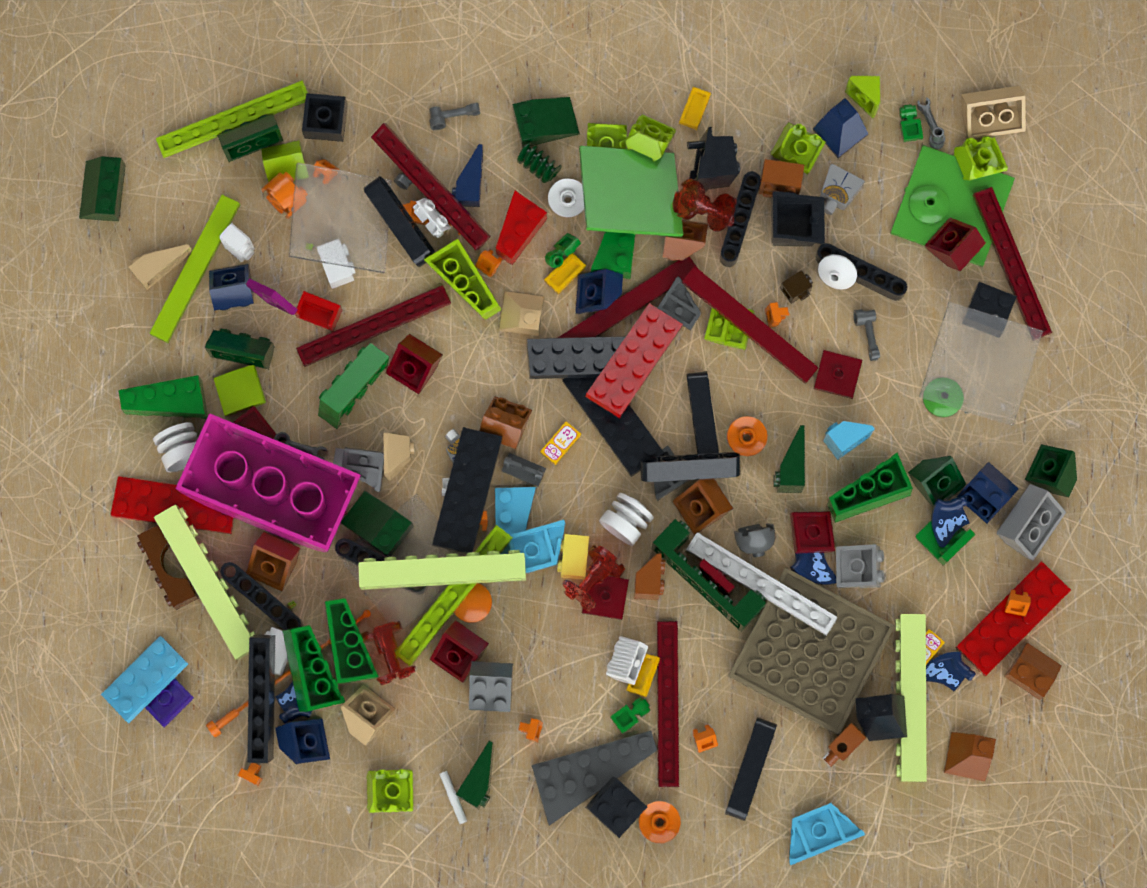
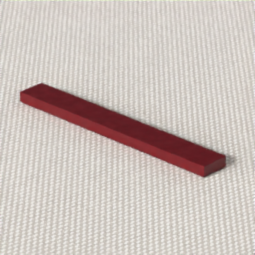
[371,123,491,251]
[973,187,1052,341]
[557,256,698,338]
[681,266,819,384]
[296,285,451,367]
[657,621,679,787]

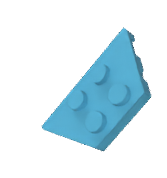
[501,520,566,574]
[789,803,865,865]

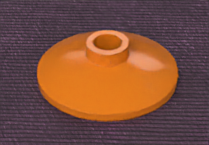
[727,416,768,456]
[639,801,681,843]

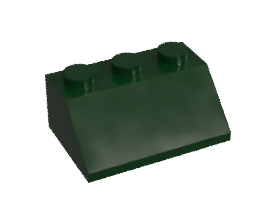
[217,114,284,162]
[79,156,126,222]
[205,328,275,370]

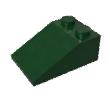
[512,97,580,148]
[773,425,805,493]
[341,491,414,557]
[456,740,494,810]

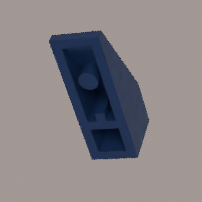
[452,144,483,207]

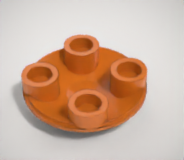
[454,583,492,623]

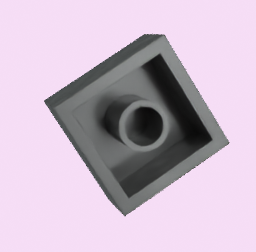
[469,661,513,712]

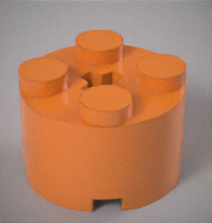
[261,172,308,219]

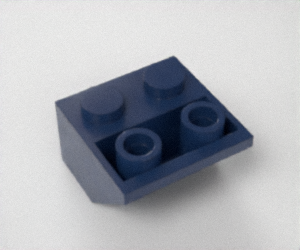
[956,462,1019,524]

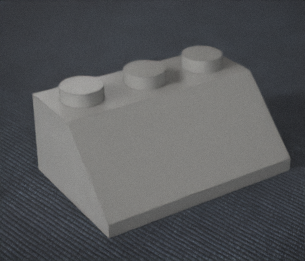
[997,484,1066,561]

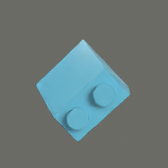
[823,421,875,460]

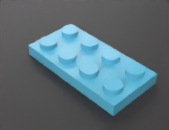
[101,635,188,723]

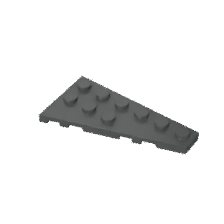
[532,731,657,826]

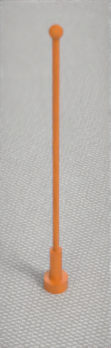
[206,610,371,738]

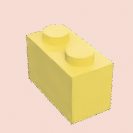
[557,534,589,580]

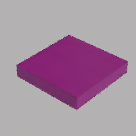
[246,278,298,315]

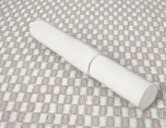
[439,771,467,824]

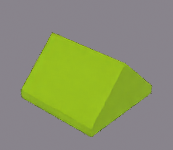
[845,76,880,118]
[261,140,308,182]

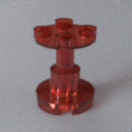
[673,179,737,232]
[562,544,625,611]
[361,621,416,686]

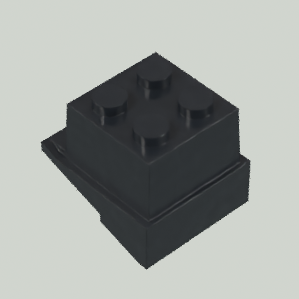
[687,127,740,194]
[771,191,825,247]

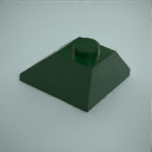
[1025,444,1077,498]
[908,456,967,507]

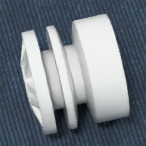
[153,422,198,472]
[599,493,654,546]

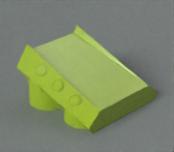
[625,114,676,162]
[771,122,826,175]
[587,123,627,149]
[953,136,1008,180]
[366,769,413,813]

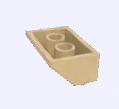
[961,86,1026,139]

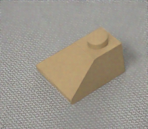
[499,291,544,336]
[383,433,415,481]
[341,685,396,746]

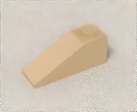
[128,244,192,290]

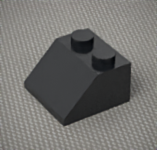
[855,694,907,741]

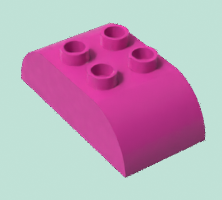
[176,413,361,552]

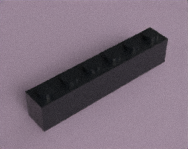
[247,634,275,763]

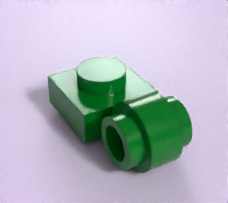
[899,104,924,142]
[545,233,581,268]
[610,697,651,734]

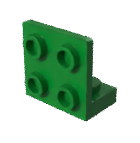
[915,521,976,566]

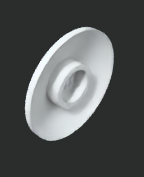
[548,179,584,217]
[818,254,857,289]

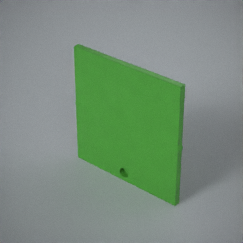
[890,145,1015,267]
[579,146,683,237]

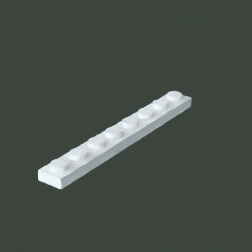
[686,532,837,636]

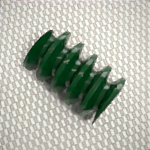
[517,142,562,183]

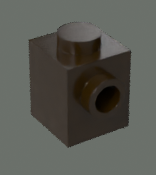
[780,270,813,304]

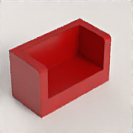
[295,291,343,332]

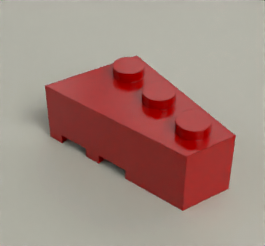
[496,190,547,265]

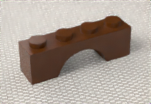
[137,525,199,610]

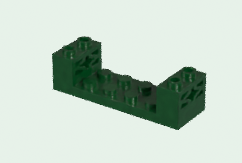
[651,519,766,632]

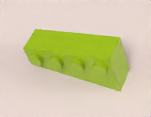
[424,239,502,320]

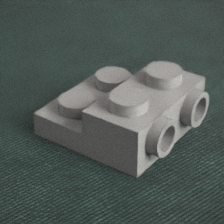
[836,544,885,588]

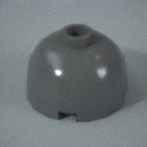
[734,523,776,557]

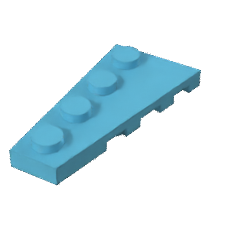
[495,487,536,535]

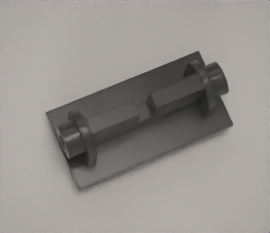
[501,453,546,487]

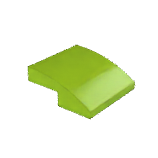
[704,308,755,350]
[213,365,266,416]

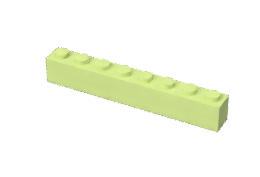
[154,505,256,660]
[358,550,526,590]
[895,614,927,782]

